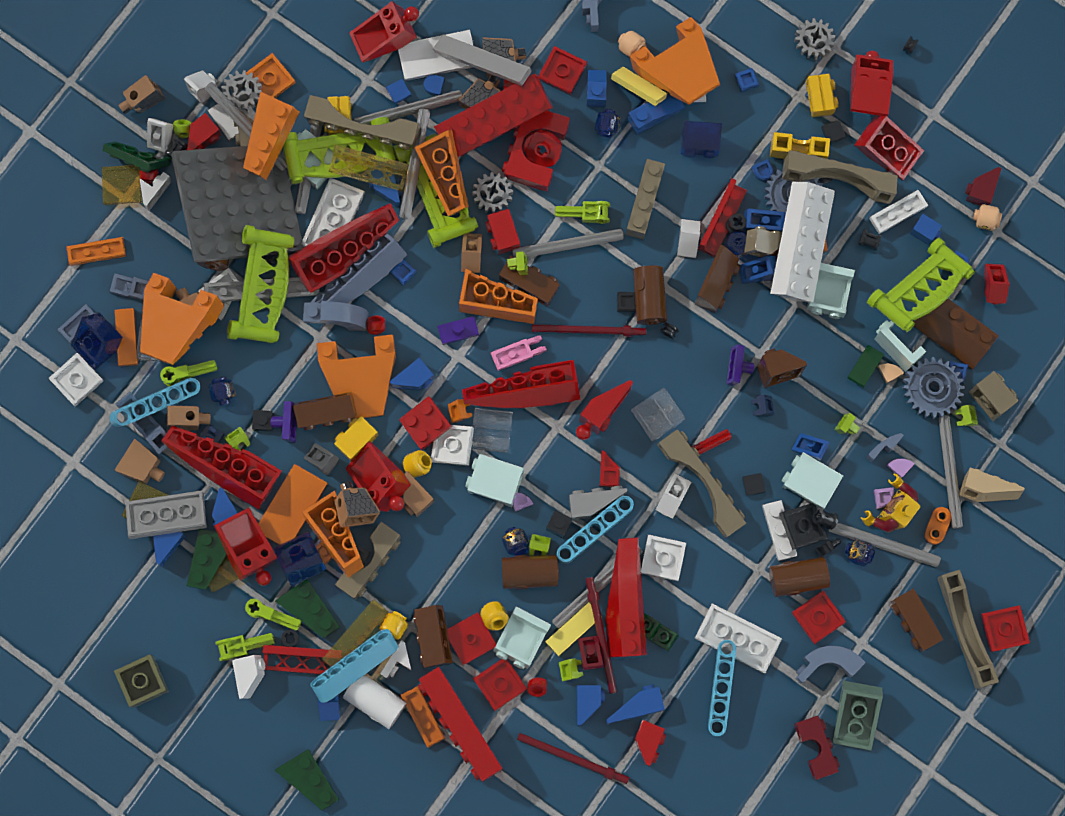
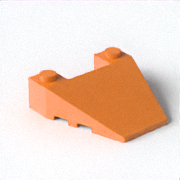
[630,17,720,105]
[140,273,225,365]
[316,335,396,419]

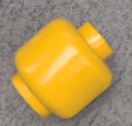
[403,450,432,477]
[481,601,509,630]
[379,611,408,640]

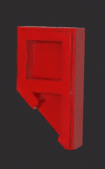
[599,451,620,487]

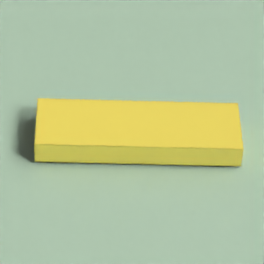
[611,67,667,106]
[545,602,602,657]

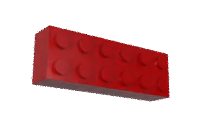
[434,74,553,158]
[418,667,502,782]

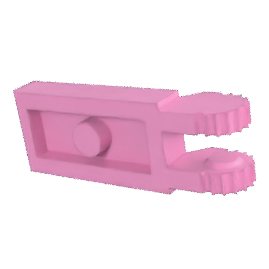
[491,336,546,371]

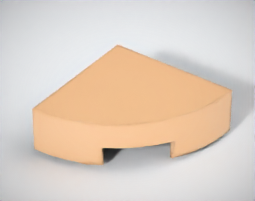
[877,363,904,383]

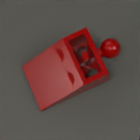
[349,1,419,63]
[851,51,893,117]
[576,380,633,440]
[345,441,411,512]
[214,508,277,586]

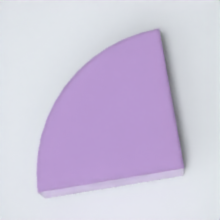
[887,459,914,478]
[874,487,894,509]
[513,492,533,512]

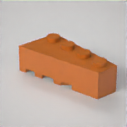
[243,92,300,180]
[414,130,469,216]
[459,269,538,324]
[302,490,364,578]

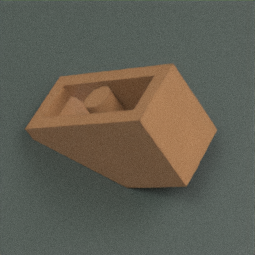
[461,233,482,273]
[403,471,434,517]

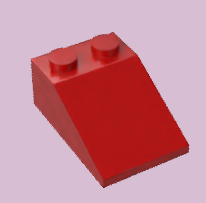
[854,116,924,180]

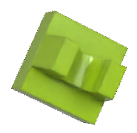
[507,251,528,275]
[955,405,978,426]
[834,413,860,435]
[224,427,250,450]
[529,534,551,556]
[559,658,584,681]

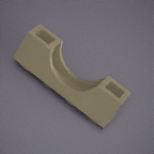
[626,159,665,240]
[335,522,401,600]

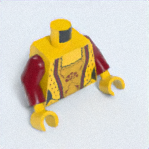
[860,474,921,532]

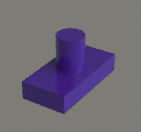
[437,316,479,345]
[726,344,755,386]
[271,401,297,443]

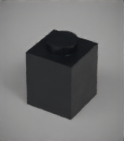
[546,510,572,538]

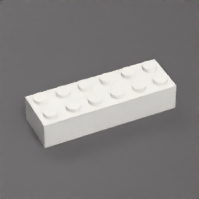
[770,182,835,302]

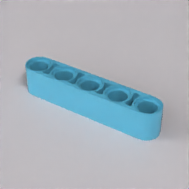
[109,378,200,427]
[556,496,634,564]
[311,629,399,703]
[708,640,736,736]

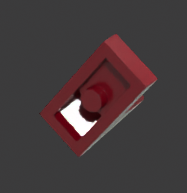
[578,636,603,670]

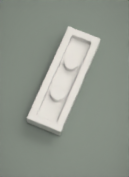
[869,190,928,234]
[762,500,797,561]

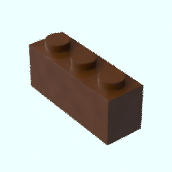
[499,256,560,308]
[293,392,357,430]
[890,588,944,652]
[413,605,453,668]

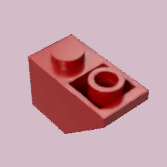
[187,113,221,150]
[635,720,666,766]

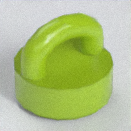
[173,119,192,139]

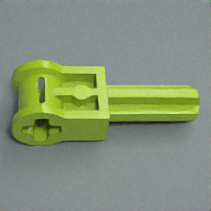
[555,201,610,224]
[160,360,217,386]
[245,599,301,631]
[215,633,274,662]

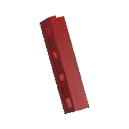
[698,178,747,257]
[263,645,343,674]

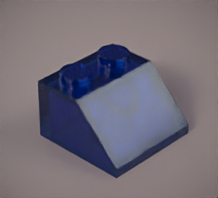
[680,121,722,158]
[71,312,123,370]
[274,531,326,586]

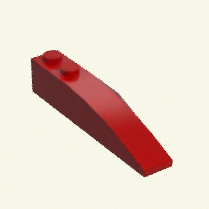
[288,204,399,293]
[462,360,581,408]
[162,426,282,510]
[605,537,647,657]

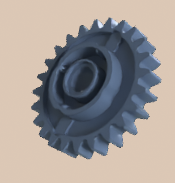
[764,169,823,216]
[902,357,965,419]

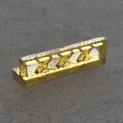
[329,145,409,191]
[322,599,388,667]

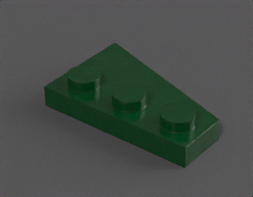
[103,141,171,172]
[186,529,227,590]

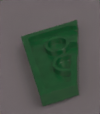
[275,579,340,638]
[275,749,339,811]

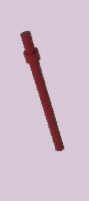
[532,324,646,337]
[585,577,617,694]
[517,733,630,784]

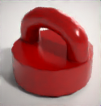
[139,169,158,184]
[366,315,386,335]
[527,677,547,697]

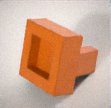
[448,399,472,423]

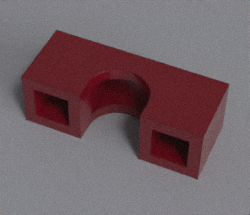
[794,716,840,780]

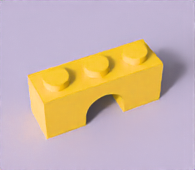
[770,132,830,159]

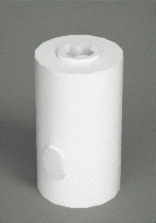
[343,675,407,729]

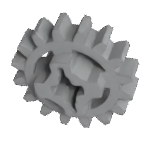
[794,18,835,60]
[221,70,262,111]
[472,172,513,213]

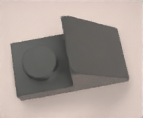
[304,443,339,475]

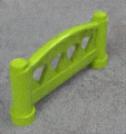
[283,117,396,184]
[393,133,478,248]
[227,225,294,343]
[867,237,975,332]

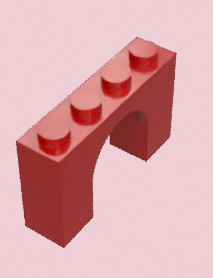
[502,111,570,192]

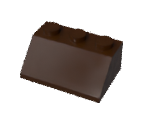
[695,245,741,313]
[757,349,807,388]

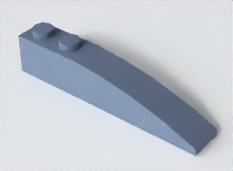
[311,233,407,304]

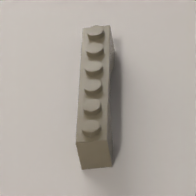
[304,95,421,150]
[782,150,898,204]
[657,429,746,538]
[937,570,999,689]

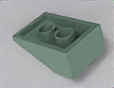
[832,680,883,750]

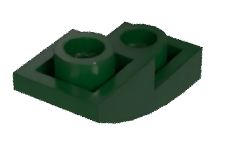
[847,345,884,388]
[644,613,679,652]

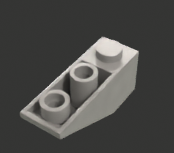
[569,486,627,520]

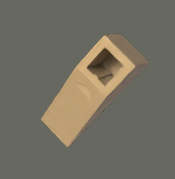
[959,468,1025,502]

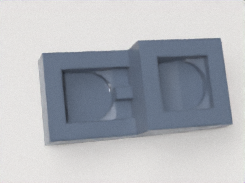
[109,273,149,300]
[865,433,904,462]

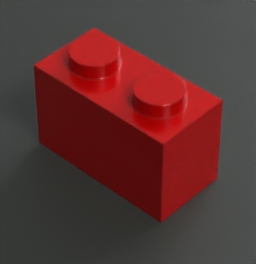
[485,209,520,255]

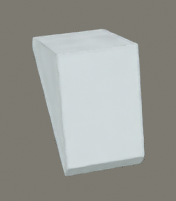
[677,219,700,259]

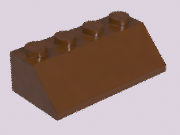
[913,299,999,370]

